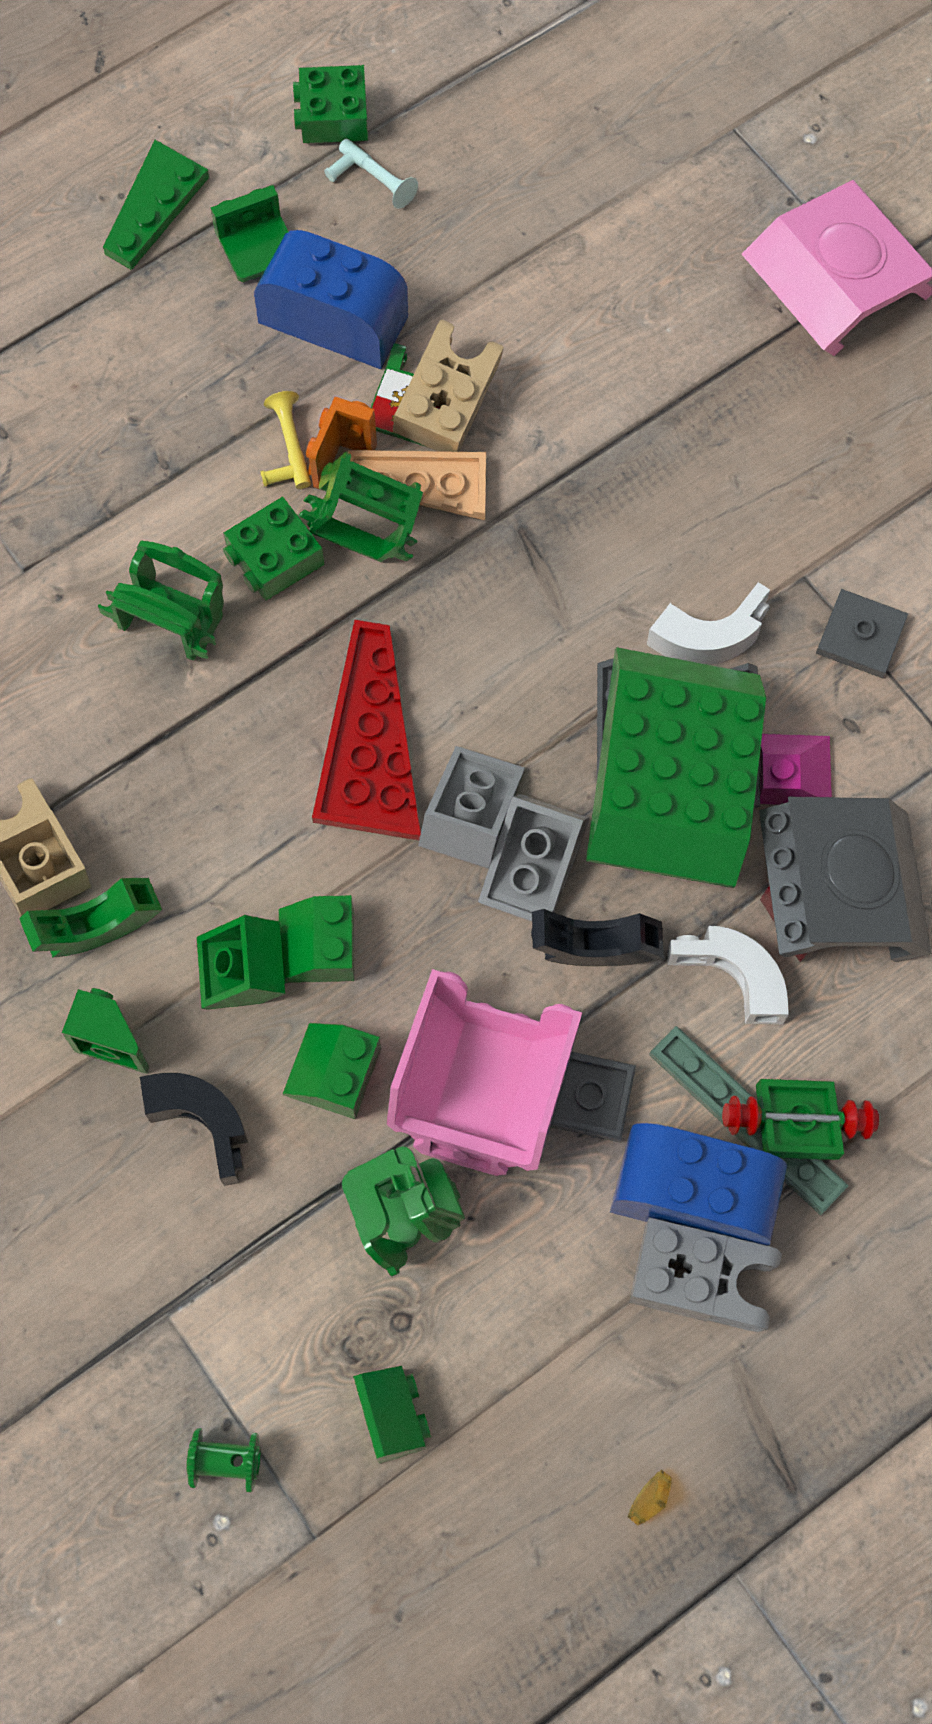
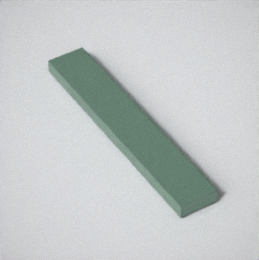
[649,1026,849,1216]

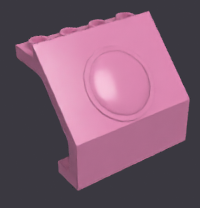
[742,180,932,356]

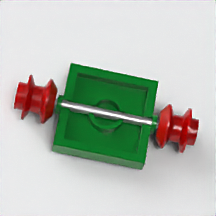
[722,1079,879,1160]

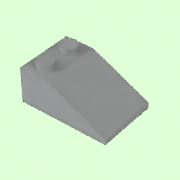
[418,746,525,869]
[478,794,590,921]

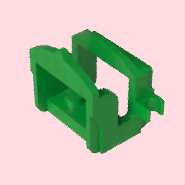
[299,452,423,562]
[98,540,224,660]
[342,1146,465,1277]

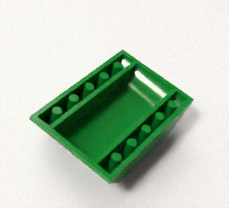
[586,647,766,888]

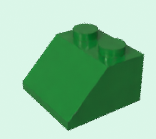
[279,895,354,983]
[196,915,286,1010]
[62,988,149,1074]
[282,1023,381,1119]
[353,1366,431,1464]

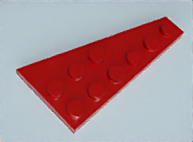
[312,619,421,841]

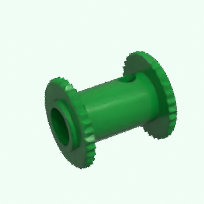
[186,1428,261,1492]

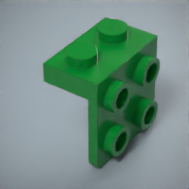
[210,185,289,282]

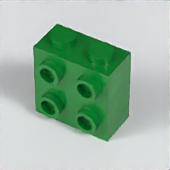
[293,65,368,143]
[223,496,325,601]

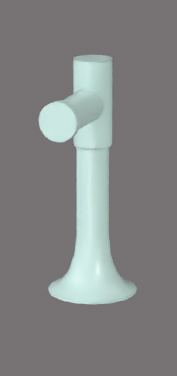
[324,139,418,209]

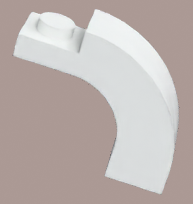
[647,582,770,665]
[667,926,789,1025]

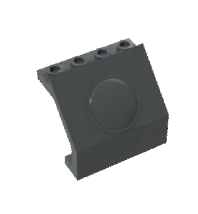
[759,797,932,962]

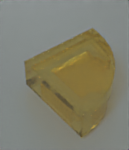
[627,1469,672,1526]

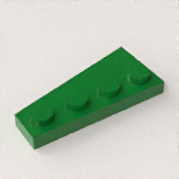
[103,140,209,270]

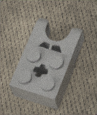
[629,1218,782,1332]

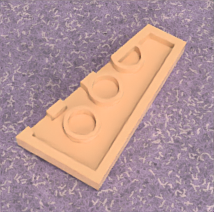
[347,450,486,520]

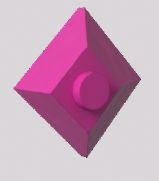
[759,734,832,805]

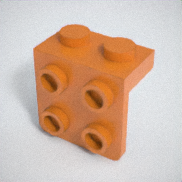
[306,396,377,489]

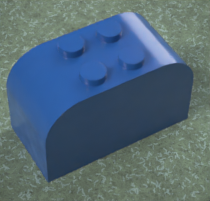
[254,230,409,369]
[610,1123,787,1246]

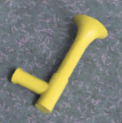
[260,391,311,489]

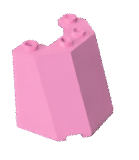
[386,969,582,1176]

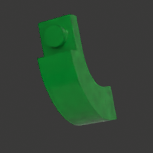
[19,878,162,958]

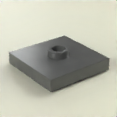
[816,589,909,678]
[550,1052,636,1143]

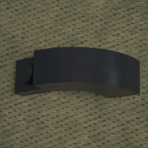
[531,909,664,966]
[140,1073,248,1186]

